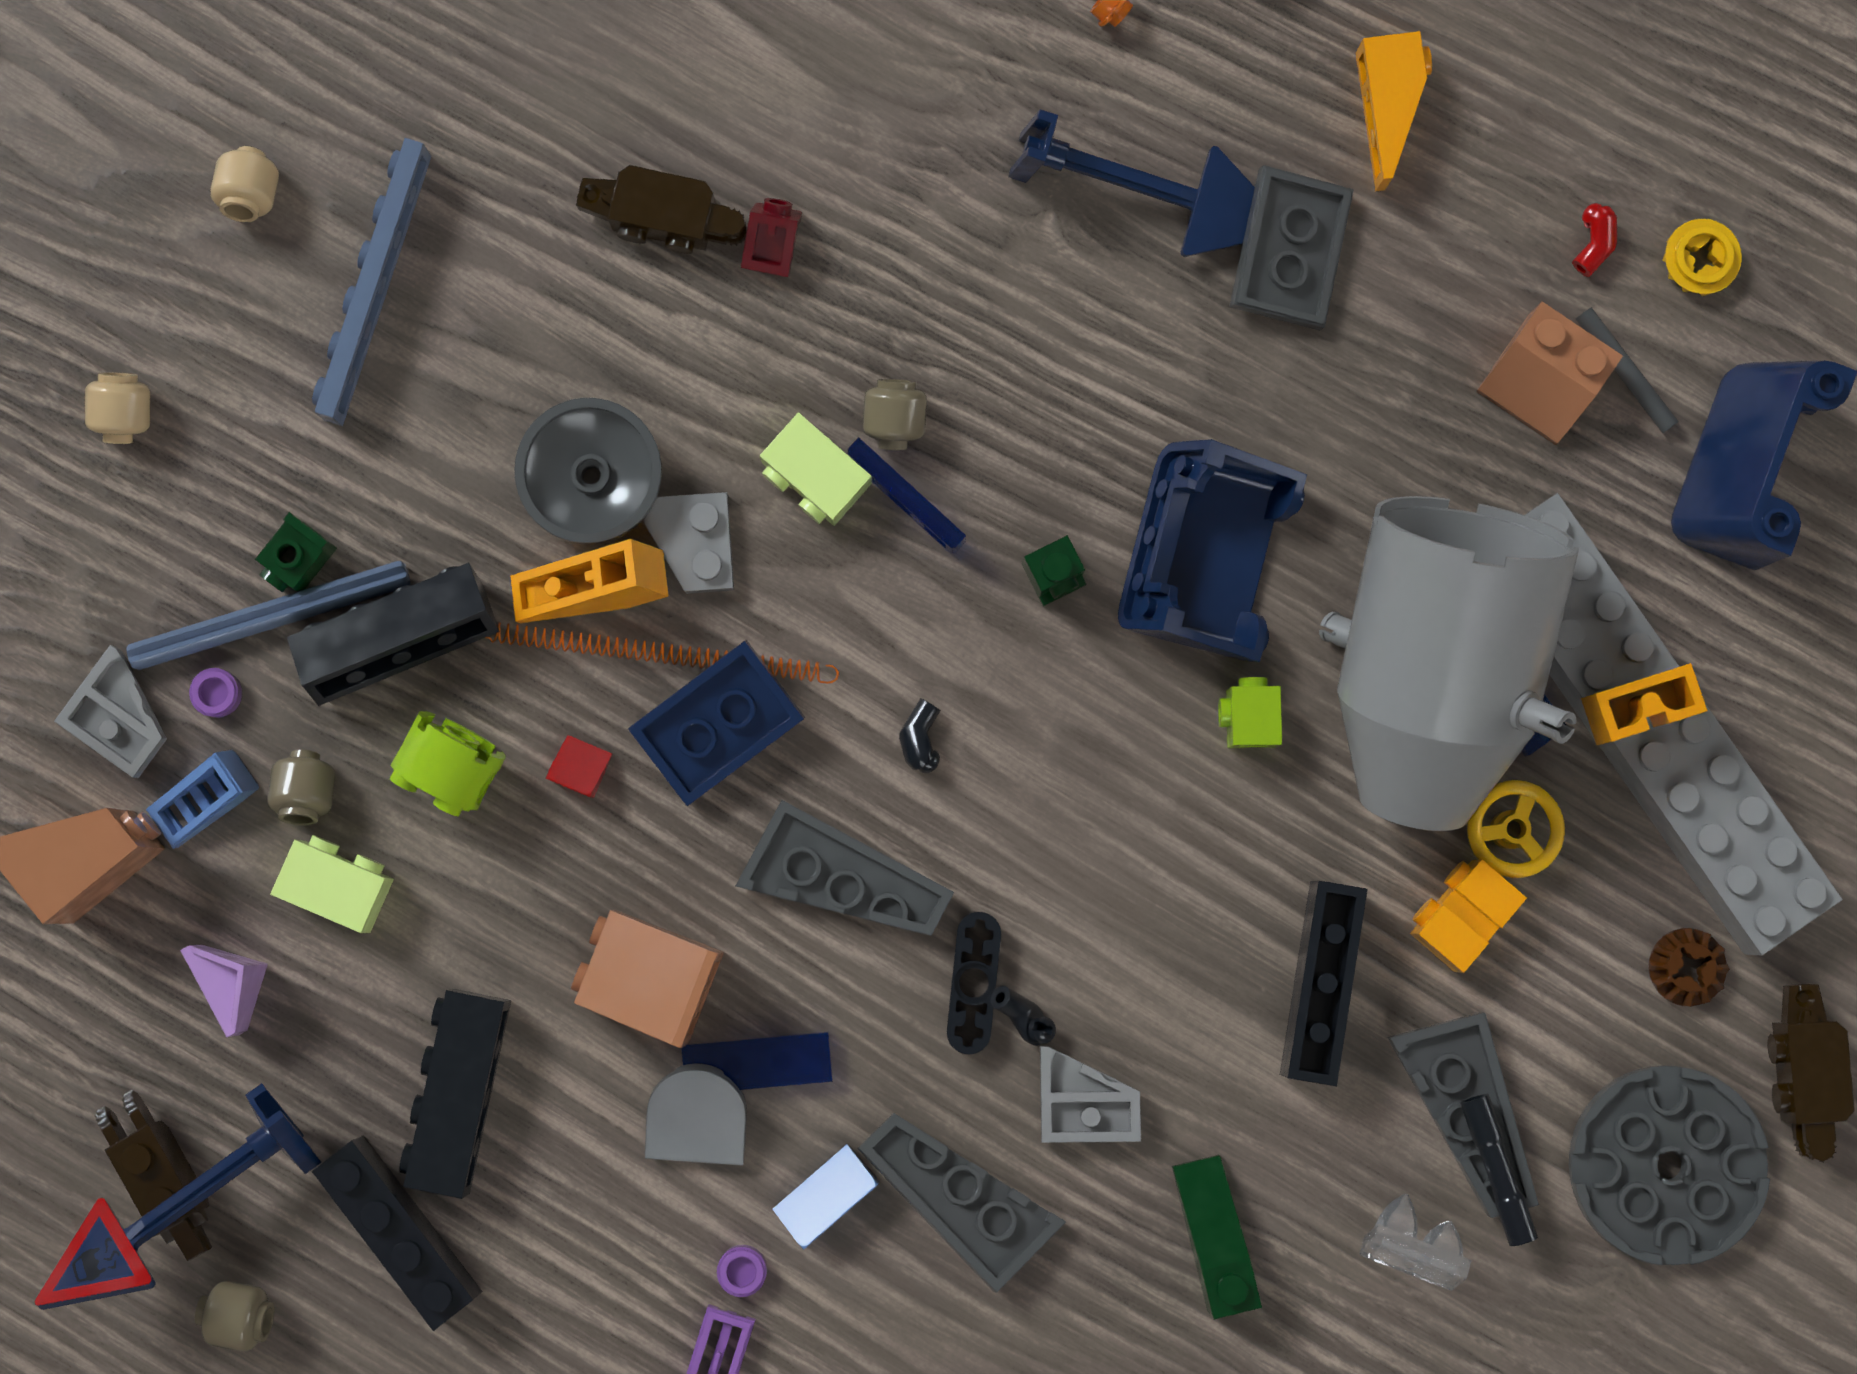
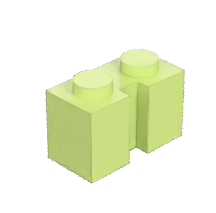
[760,412,872,526]
[270,835,394,933]

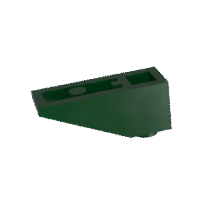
[1172,1154,1262,1320]

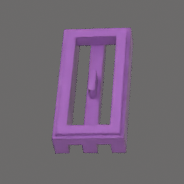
[687,1304,756,1374]

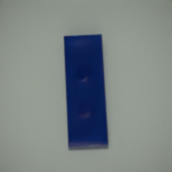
[847,437,966,554]
[681,1032,833,1090]

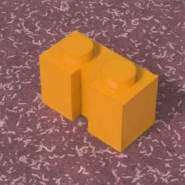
[1581,663,1708,745]
[1410,859,1527,973]

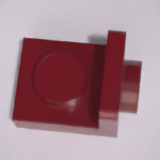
[741,198,803,277]

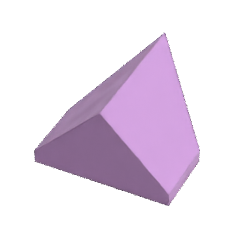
[180,945,268,1037]

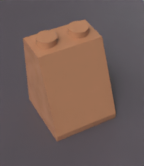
[0,808,165,924]
[571,910,724,1048]

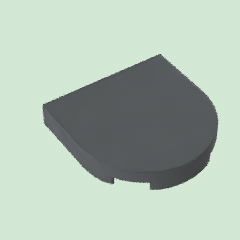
[645,1064,747,1165]

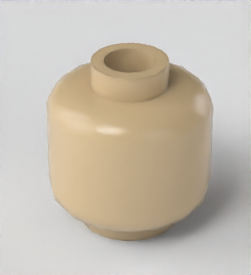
[211,146,279,222]
[85,372,150,444]

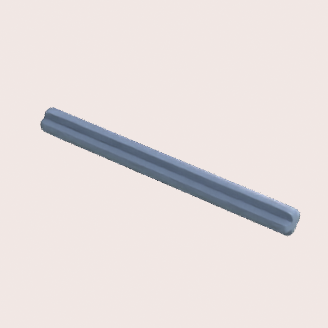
[126,561,410,670]

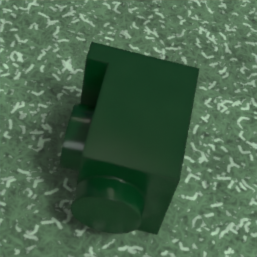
[255,512,337,593]
[1022,535,1087,607]

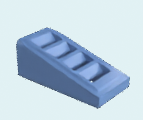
[146,750,259,849]

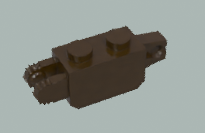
[576,165,747,254]
[1767,984,1855,1163]
[94,1090,212,1261]

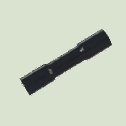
[1460,1093,1538,1246]

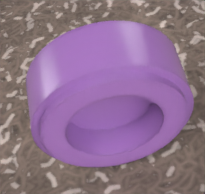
[189,668,242,718]
[717,1245,767,1297]

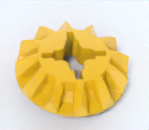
[1662,219,1742,297]

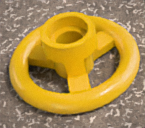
[1467,780,1565,878]

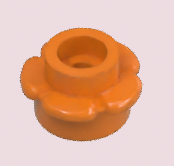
[1090,0,1133,27]

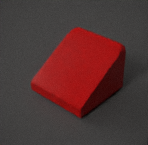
[545,735,613,798]

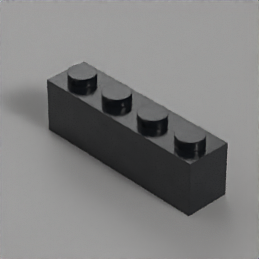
[287,562,500,706]
[1279,880,1368,1087]
[399,989,511,1199]
[312,1135,483,1331]

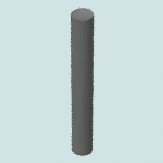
[1576,307,1679,433]

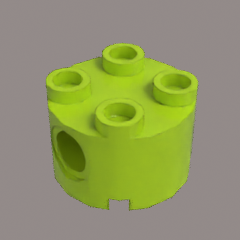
[389,711,506,817]

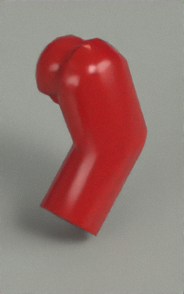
[1572,203,1617,277]

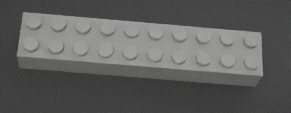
[1525,493,1843,955]

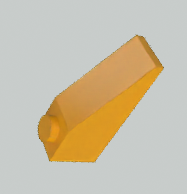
[1355,31,1432,192]
[510,539,669,623]

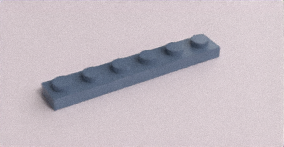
[312,138,432,426]

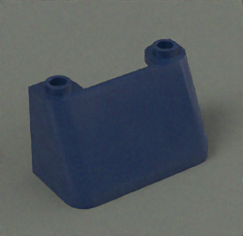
[1671,360,1857,571]
[1118,439,1307,662]

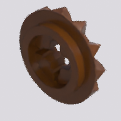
[1649,928,1730,1007]

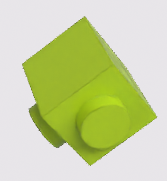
[1218,677,1282,748]

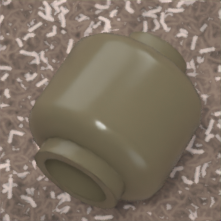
[863,379,927,450]
[268,750,335,825]
[195,1281,275,1352]

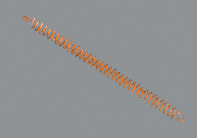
[485,622,839,684]

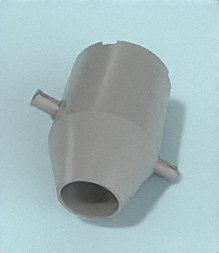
[1319,496,1579,831]

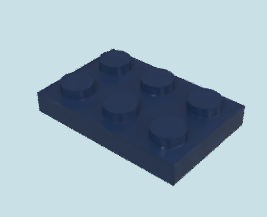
[628,639,805,806]

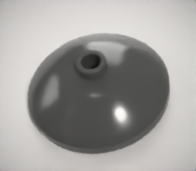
[514,398,662,544]

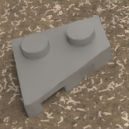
[643,492,734,594]
[54,645,167,779]
[1040,1046,1141,1143]

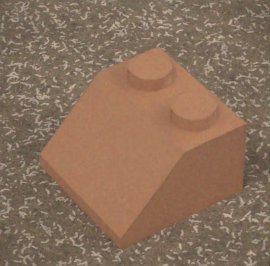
[1476,302,1623,445]

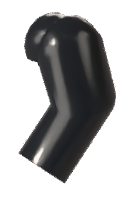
[899,698,941,773]
[990,986,1056,1046]

